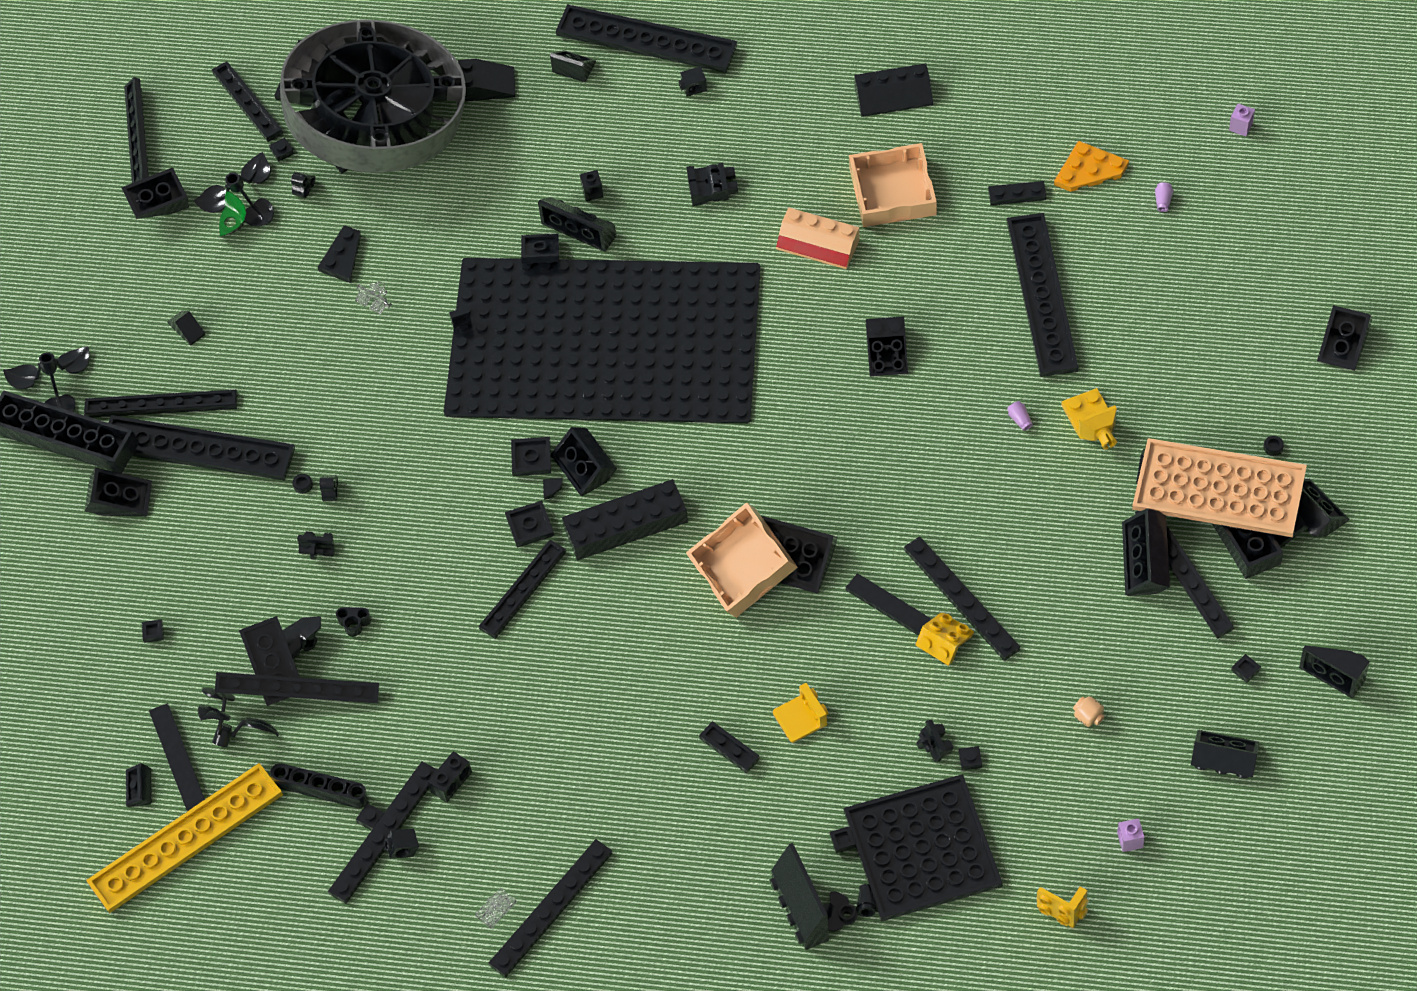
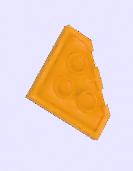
[1054,141,1129,192]

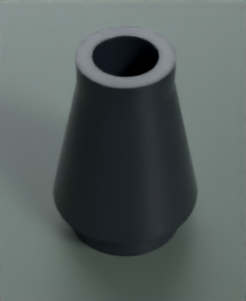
[856,884,877,917]

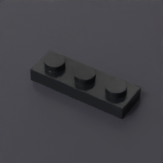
[988,181,1046,206]
[699,721,760,774]

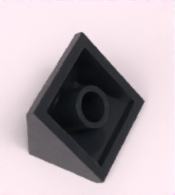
[550,50,596,82]

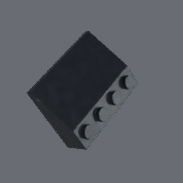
[761,515,838,594]
[769,843,829,950]

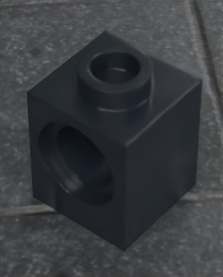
[678,66,707,97]
[580,170,604,202]
[384,828,419,859]

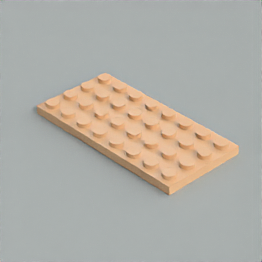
[1132,438,1307,537]

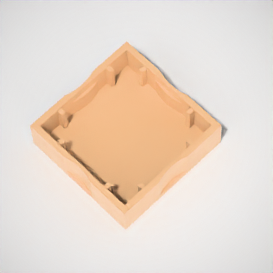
[849,143,937,227]
[686,503,798,618]

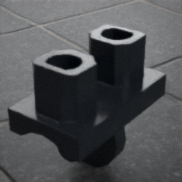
[297,531,335,560]
[916,719,953,762]

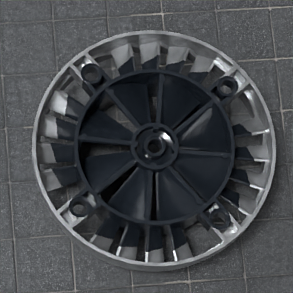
[280,20,466,173]

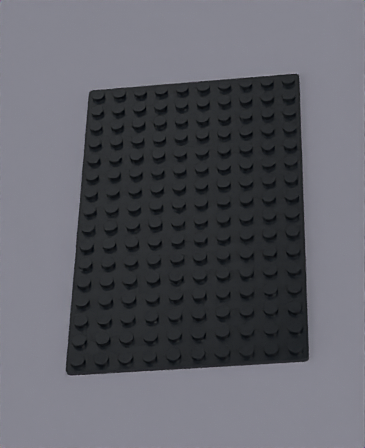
[444,258,760,423]

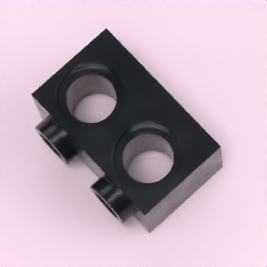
[428,751,472,803]

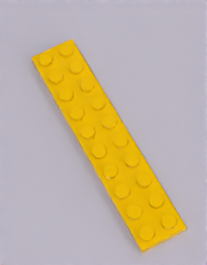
[86,763,283,914]

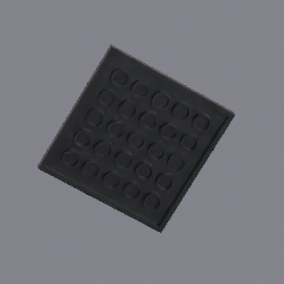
[843,774,1003,922]

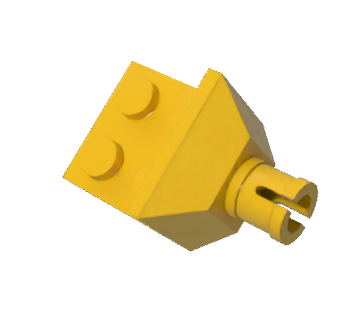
[1061,388,1117,450]

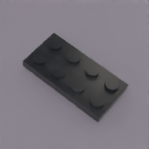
[239,616,300,706]

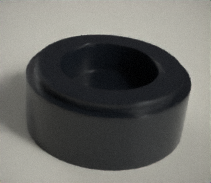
[1263,436,1284,456]
[292,474,313,494]

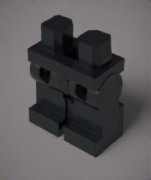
[687,163,738,206]

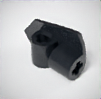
[283,616,321,659]

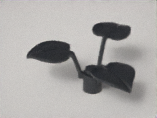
[194,152,274,227]
[3,346,89,412]
[198,687,279,747]

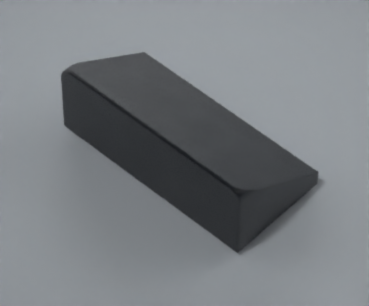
[126,763,152,807]

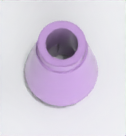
[1155,182,1174,212]
[1007,401,1033,431]

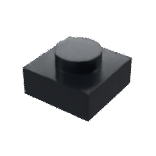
[269,138,294,162]
[449,306,472,329]
[142,619,164,643]
[1231,654,1261,683]
[958,746,982,771]
[356,803,384,831]
[829,826,856,854]

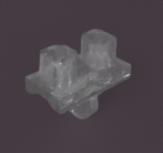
[355,281,392,315]
[475,888,517,929]

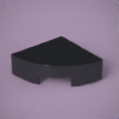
[543,478,563,500]

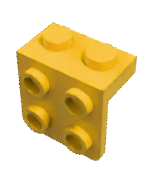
[915,613,974,666]
[773,683,828,743]
[1037,886,1089,928]

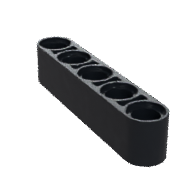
[270,763,369,808]

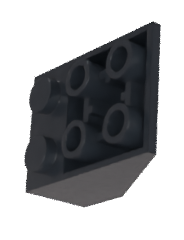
[865,316,908,377]

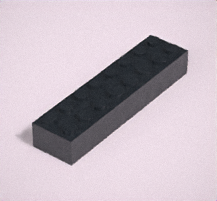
[0,390,140,473]

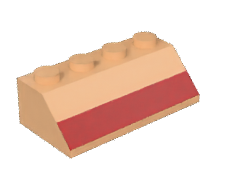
[776,208,860,269]

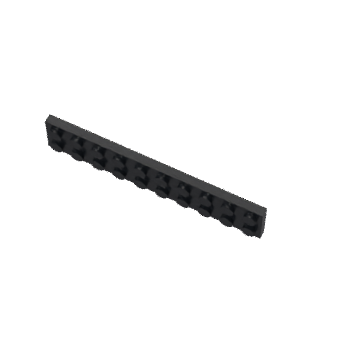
[556,4,738,73]
[1007,213,1079,377]
[108,415,295,481]

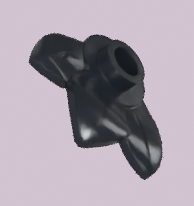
[823,891,858,931]

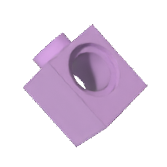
[1229,104,1255,136]
[1117,819,1144,852]

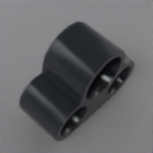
[291,172,316,198]
[319,475,338,502]
[336,607,371,637]

